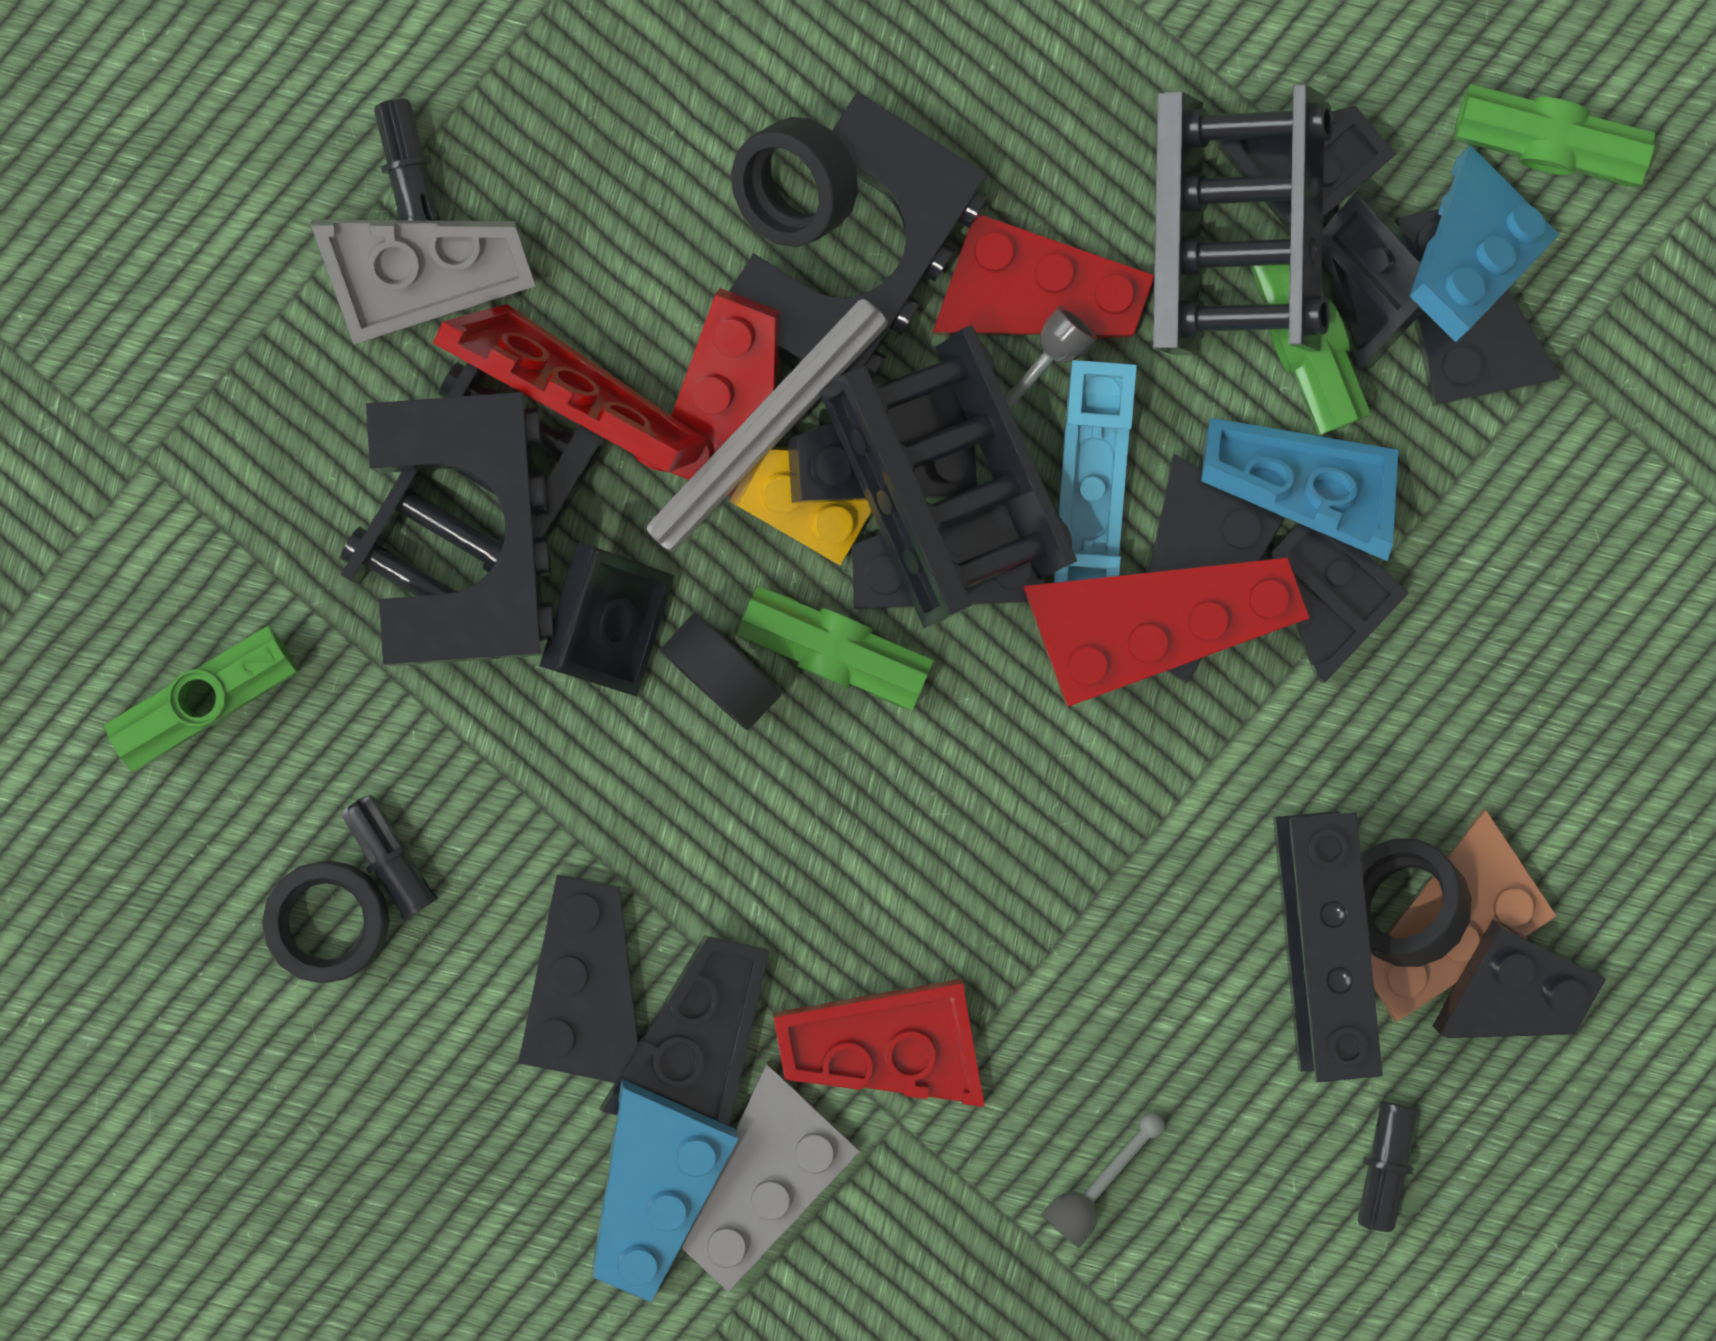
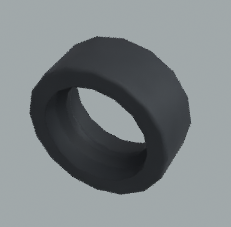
[731,117,858,247]
[660,613,781,730]
[1361,839,1472,967]
[262,860,390,984]

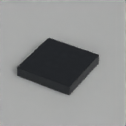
[539,542,675,697]

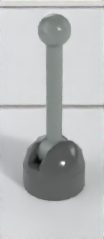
[1005,306,1097,410]
[1041,1113,1165,1248]

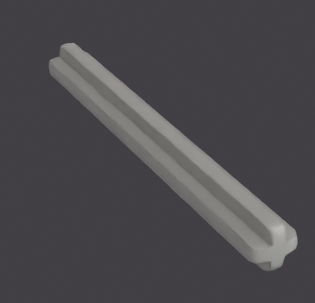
[647,299,888,552]

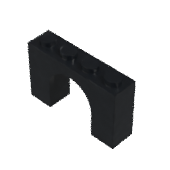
[729,91,990,381]
[366,392,555,666]

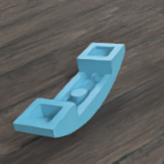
[1053,360,1137,583]

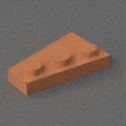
[1370,809,1556,1022]

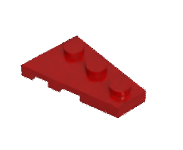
[932,214,1155,338]
[670,288,780,497]
[773,979,985,1107]

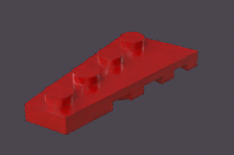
[433,304,707,473]
[1023,558,1309,707]

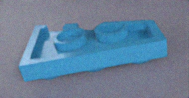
[1410,145,1560,342]
[1201,418,1398,561]
[592,1079,738,1302]

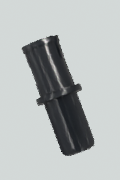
[374,98,440,221]
[342,795,438,920]
[1357,1101,1421,1232]

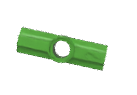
[1453,84,1655,188]
[1250,265,1371,436]
[736,585,934,711]
[103,625,299,772]

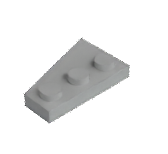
[311,220,536,344]
[682,1062,860,1292]

